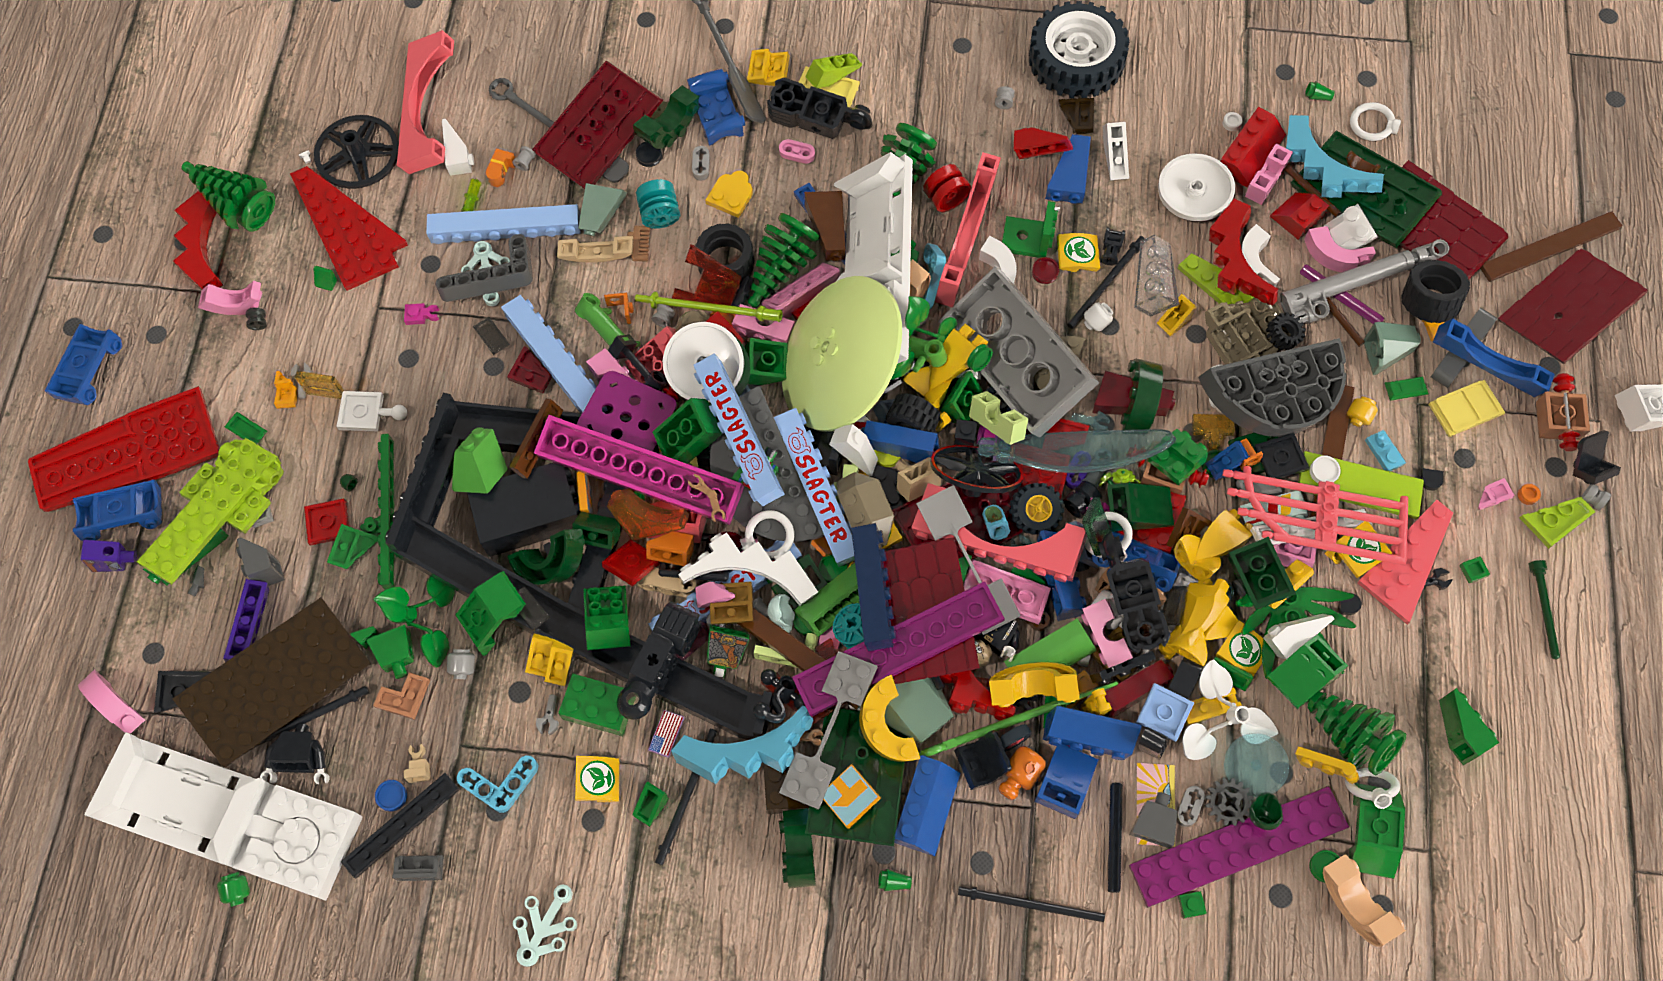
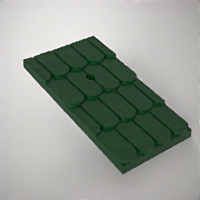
[1291,130,1442,248]
[805,707,908,847]

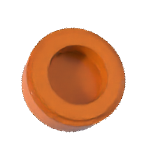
[1517,484,1541,505]

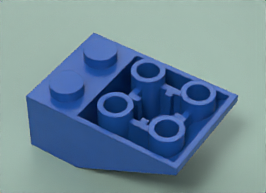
[1034,744,1099,819]

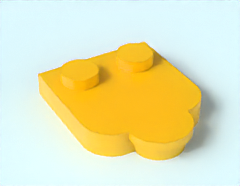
[705,170,753,218]

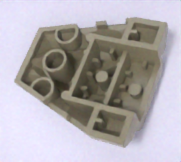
[1205,299,1290,365]

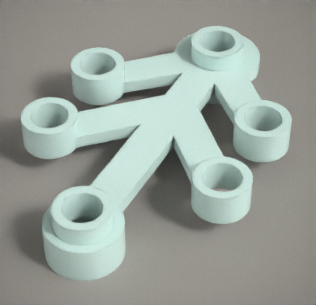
[461,241,511,307]
[513,884,577,967]

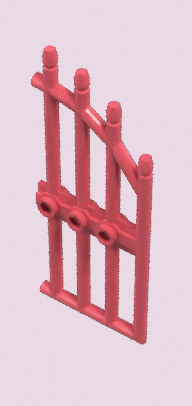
[1222,466,1409,565]

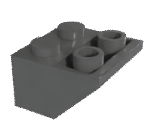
[236,538,285,586]

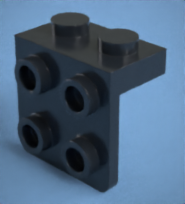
[1572,430,1621,485]
[954,730,1011,790]

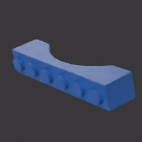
[1433,318,1555,397]

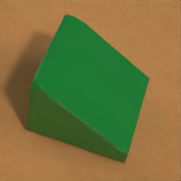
[313,266,338,291]
[350,626,381,649]

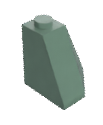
[578,183,627,236]
[1364,322,1421,375]

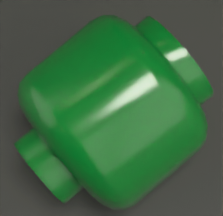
[217,872,250,907]

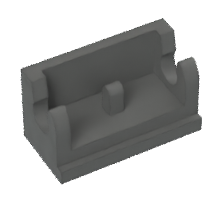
[392,855,444,881]

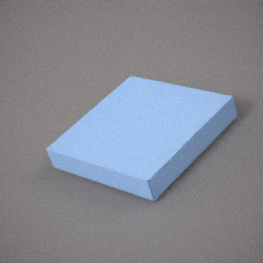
[1135,683,1194,742]

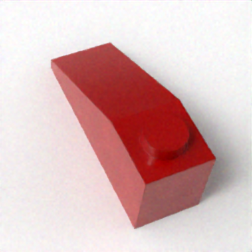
[1013,127,1073,159]

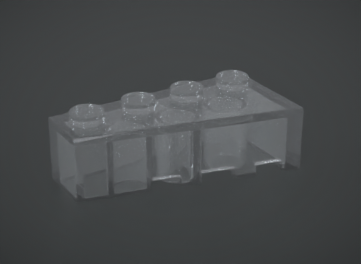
[1134,235,1179,317]

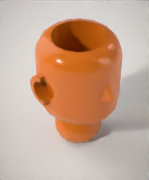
[999,746,1046,800]

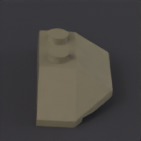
[837,472,894,547]

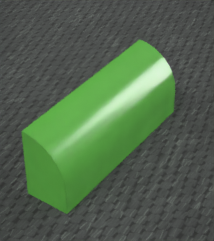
[794,563,860,637]
[1004,618,1097,668]

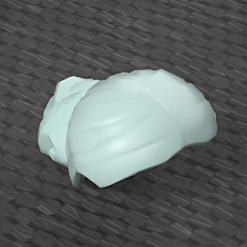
[767,594,795,633]

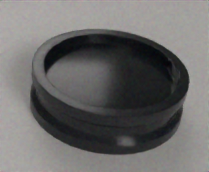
[635,141,662,167]

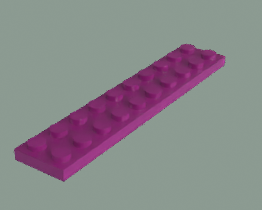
[792,581,1005,717]
[1129,787,1349,908]

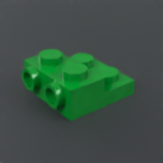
[1147,429,1208,485]

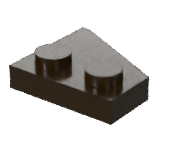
[1059,98,1094,133]

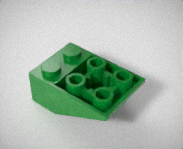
[584,585,630,650]
[1267,634,1348,709]
[1439,688,1499,766]

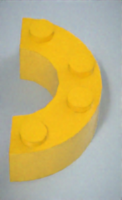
[989,662,1080,707]
[859,675,920,762]

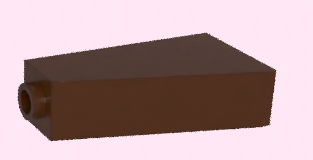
[804,191,845,261]

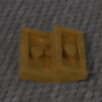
[710,582,753,625]

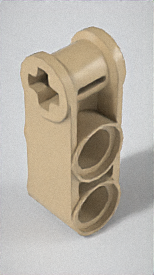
[637,568,698,598]

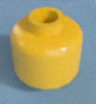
[1347,396,1378,427]

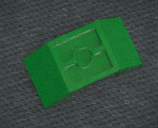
[456,571,526,656]
[1349,783,1405,879]

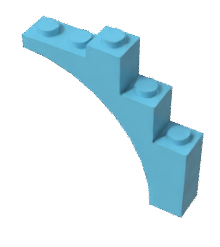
[1286,115,1384,198]
[671,705,814,784]

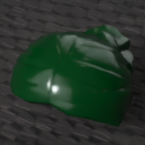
[1249,793,1283,830]

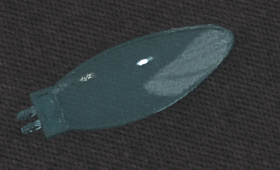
[977,429,1176,473]

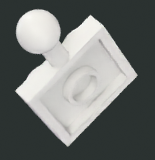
[337,391,407,431]

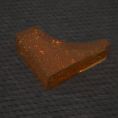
[607,488,689,540]

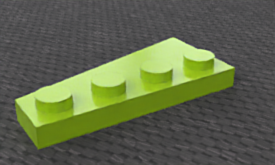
[1177,253,1255,304]

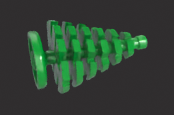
[881,123,937,198]
[181,161,276,232]
[748,213,820,308]
[1307,691,1407,776]

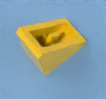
[1157,294,1196,336]

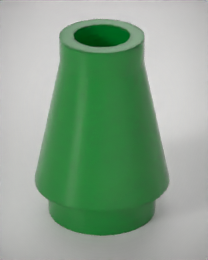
[1305,81,1335,101]
[878,869,912,891]

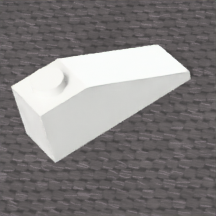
[442,119,474,176]
[1102,122,1129,180]
[829,424,878,476]
[1263,614,1334,659]

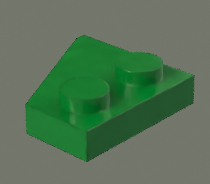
[327,524,378,569]

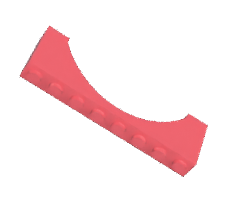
[397,30,454,174]
[935,152,1001,308]
[911,483,1088,582]

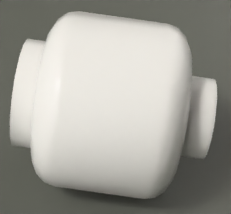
[1084,302,1113,331]

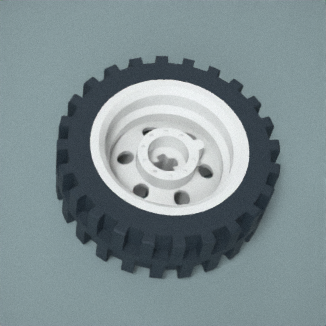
[1029,1,1130,98]

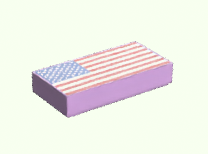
[648,710,685,758]

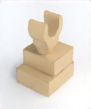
[404,744,431,783]

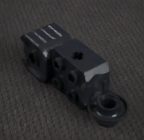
[767,78,873,139]
[1098,531,1170,653]
[616,601,702,720]

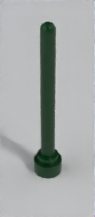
[1528,560,1560,660]

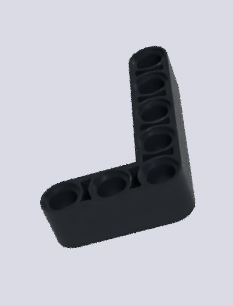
[1139,657,1204,760]

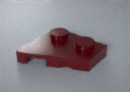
[507,346,552,394]

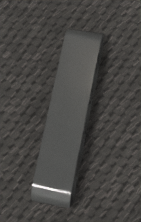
[1431,307,1497,388]

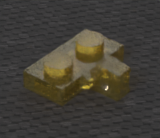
[1192,414,1235,451]

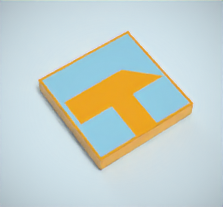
[577,472,593,514]
[823,764,881,828]

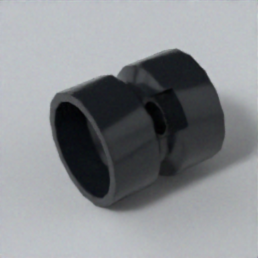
[1063,481,1102,519]

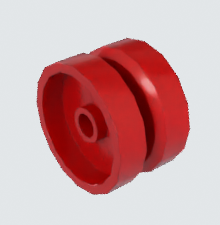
[923,164,972,212]

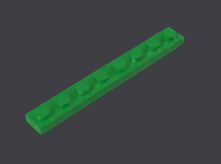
[377,433,394,590]

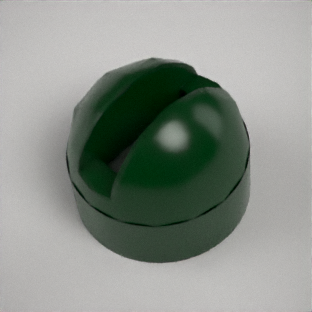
[340,474,358,492]

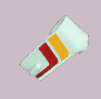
[1240,491,1308,526]

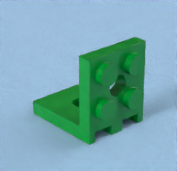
[1002,201,1058,258]

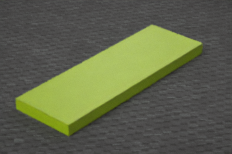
[1298,451,1424,519]

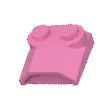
[1273,538,1316,568]

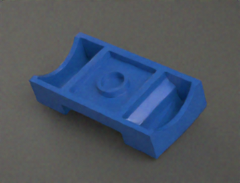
[687,69,745,146]
[45,324,122,405]
[73,480,162,541]
[1092,529,1180,592]

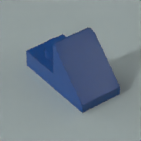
[1205,441,1250,480]

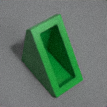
[632,782,669,827]

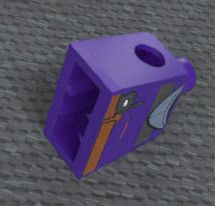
[81,540,137,572]

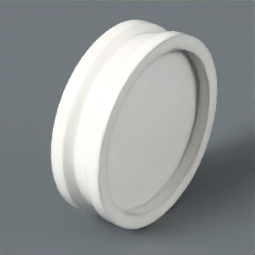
[1310,456,1341,483]

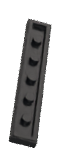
[340,773,460,879]

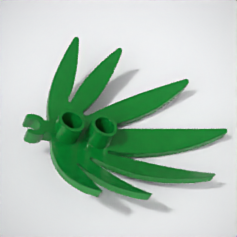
[1236,587,1356,679]

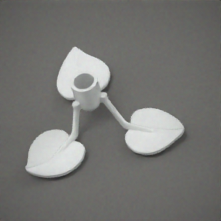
[1182,660,1278,760]

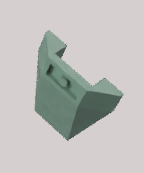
[859,677,954,744]

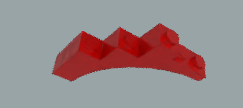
[1209,198,1278,306]
[940,670,1016,721]

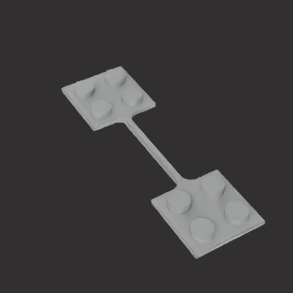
[916,485,1021,635]
[779,651,878,809]

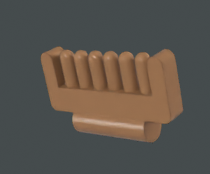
[627,226,650,262]

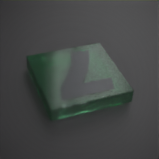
[1082,497,1111,556]

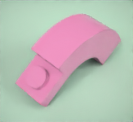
[1304,226,1376,272]
[198,281,262,315]
[78,669,145,734]

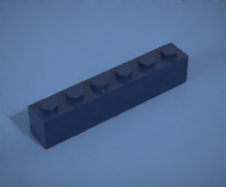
[851,523,896,651]

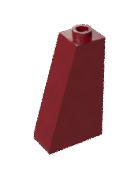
[1092,370,1176,417]
[1104,659,1174,718]

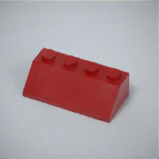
[1220,106,1286,188]

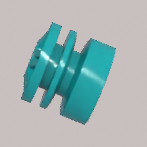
[636,179,681,229]
[833,603,864,649]

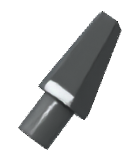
[188,565,204,597]

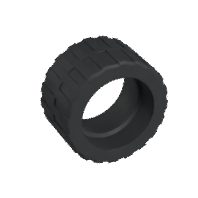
[695,223,754,288]
[1401,260,1470,323]

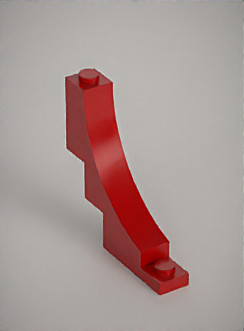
[173,190,223,291]

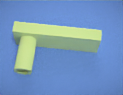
[754,633,819,668]

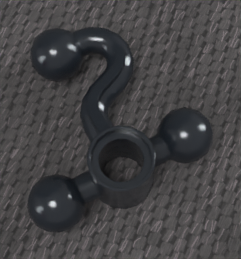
[753,669,806,723]

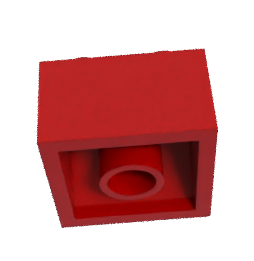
[1270,192,1329,240]

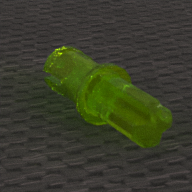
[461,179,481,212]

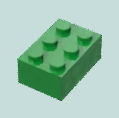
[652,398,723,464]
[558,673,636,737]

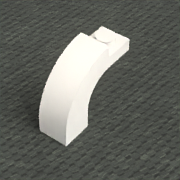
[1241,224,1280,287]
[979,236,1016,284]

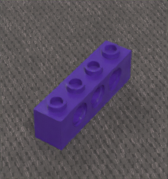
[223,579,270,662]

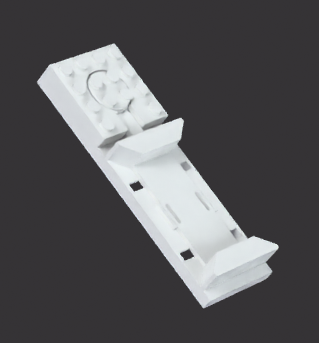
[834,152,913,364]
[84,732,363,901]

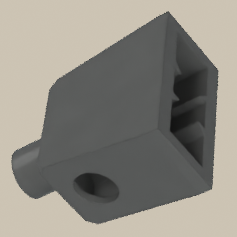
[1129,792,1177,849]

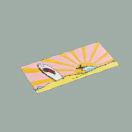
[1137,763,1175,847]

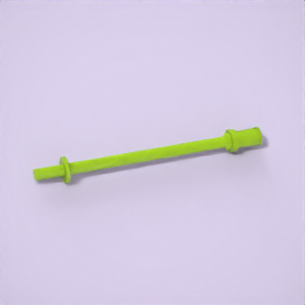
[635,292,783,322]

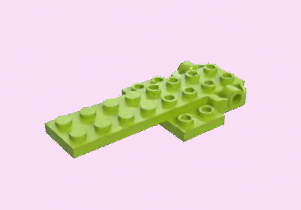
[137,438,284,585]

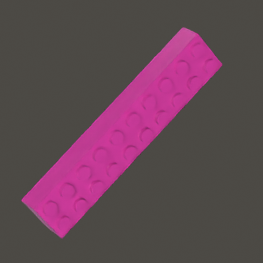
[534,415,744,525]

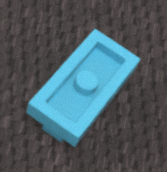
[1365,430,1406,472]

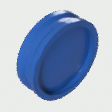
[375,780,407,812]

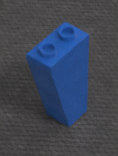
[1045,134,1091,204]

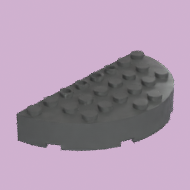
[1198,338,1346,437]
[710,386,825,543]

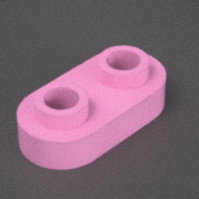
[779,139,815,164]

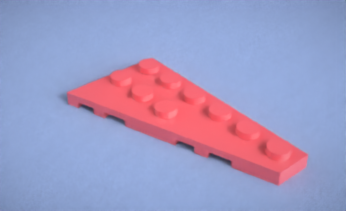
[1357,500,1453,625]

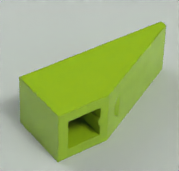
[805,53,863,88]

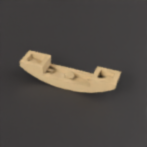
[557,236,633,262]

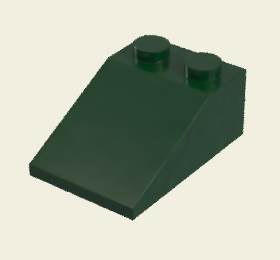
[1228,537,1296,610]

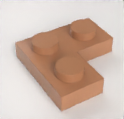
[373,673,431,720]

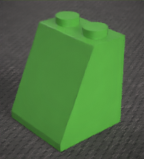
[452,428,508,493]

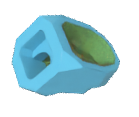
[982,505,1010,540]

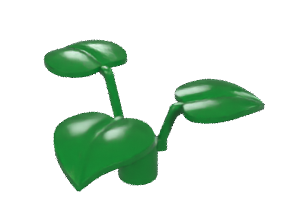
[891,296,957,380]
[373,576,455,668]

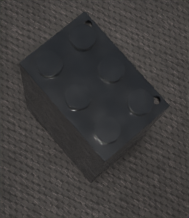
[467,462,581,557]

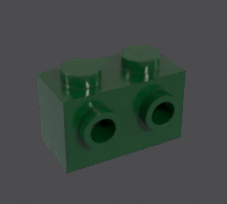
[572,512,621,550]

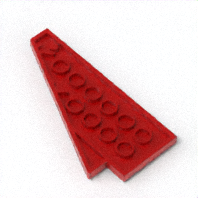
[290,166,408,291]

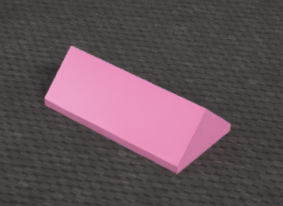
[761,263,840,319]

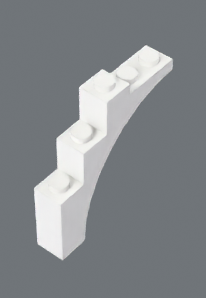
[679,532,818,606]

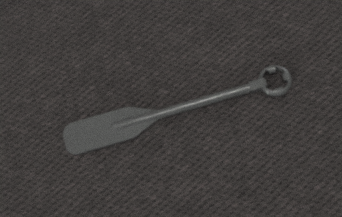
[692,0,766,123]
[489,78,629,183]

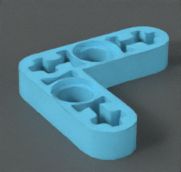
[923,243,946,309]
[457,756,538,813]

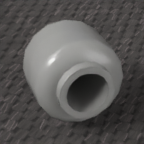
[447,649,475,679]

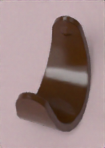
[1346,151,1381,173]

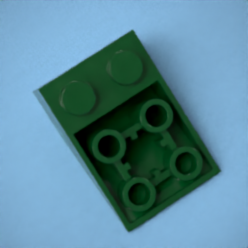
[1107,483,1174,532]

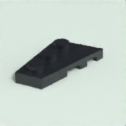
[1090,651,1156,685]
[154,671,211,714]

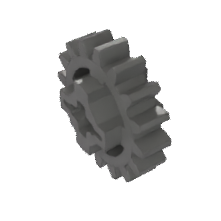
[1204,778,1254,826]

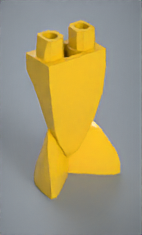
[903,323,988,409]
[1174,509,1253,580]
[1158,579,1230,666]

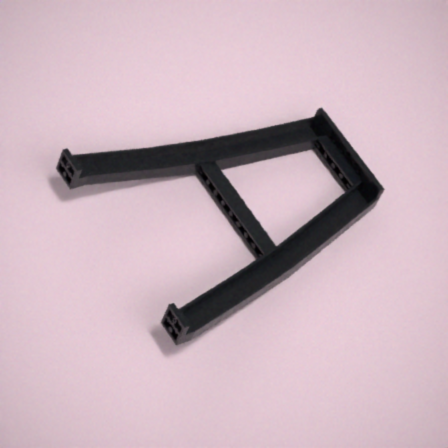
[385,392,843,740]

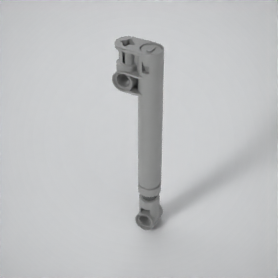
[1280,239,1449,323]

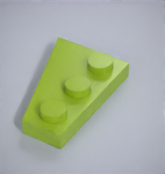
[1519,497,1595,549]

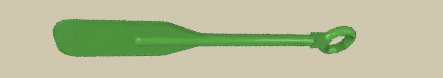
[919,681,1118,757]

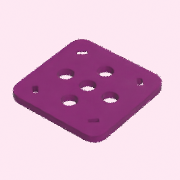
[576,371,676,452]

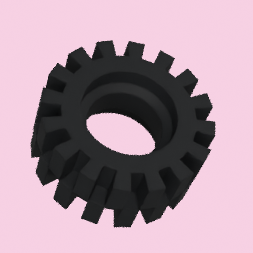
[1266,312,1306,351]

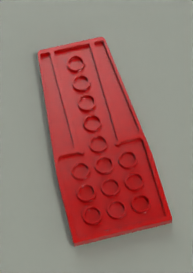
[28,386,220,512]

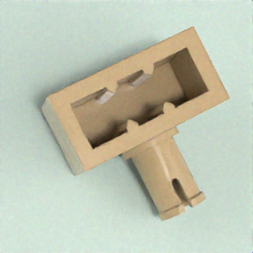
[895,457,942,502]

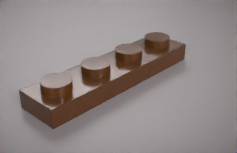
[509,398,563,478]

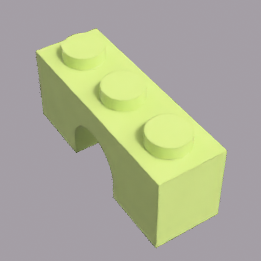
[969,391,1028,445]

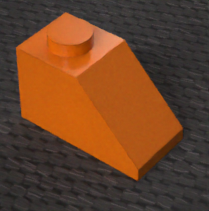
[646,531,694,566]

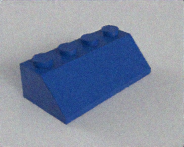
[1036,530,1086,621]
[1043,706,1142,760]
[894,755,961,857]

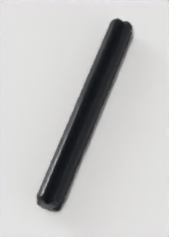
[1108,783,1123,893]

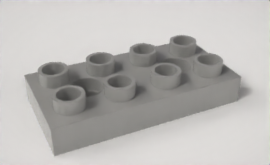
[938,267,1100,437]

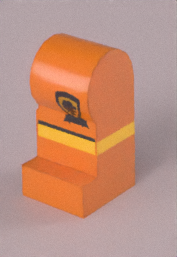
[486,148,515,187]

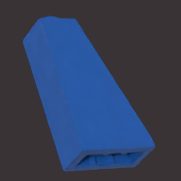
[861,420,940,463]

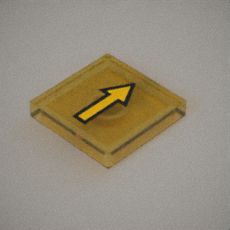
[295,371,344,399]

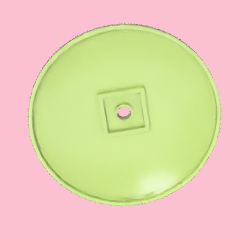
[782,276,902,432]

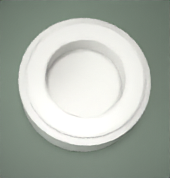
[1222,112,1242,131]

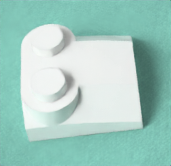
[1324,204,1378,250]

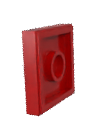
[304,498,349,546]
[602,539,660,587]

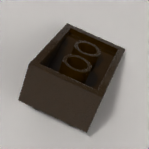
[763,766,809,814]

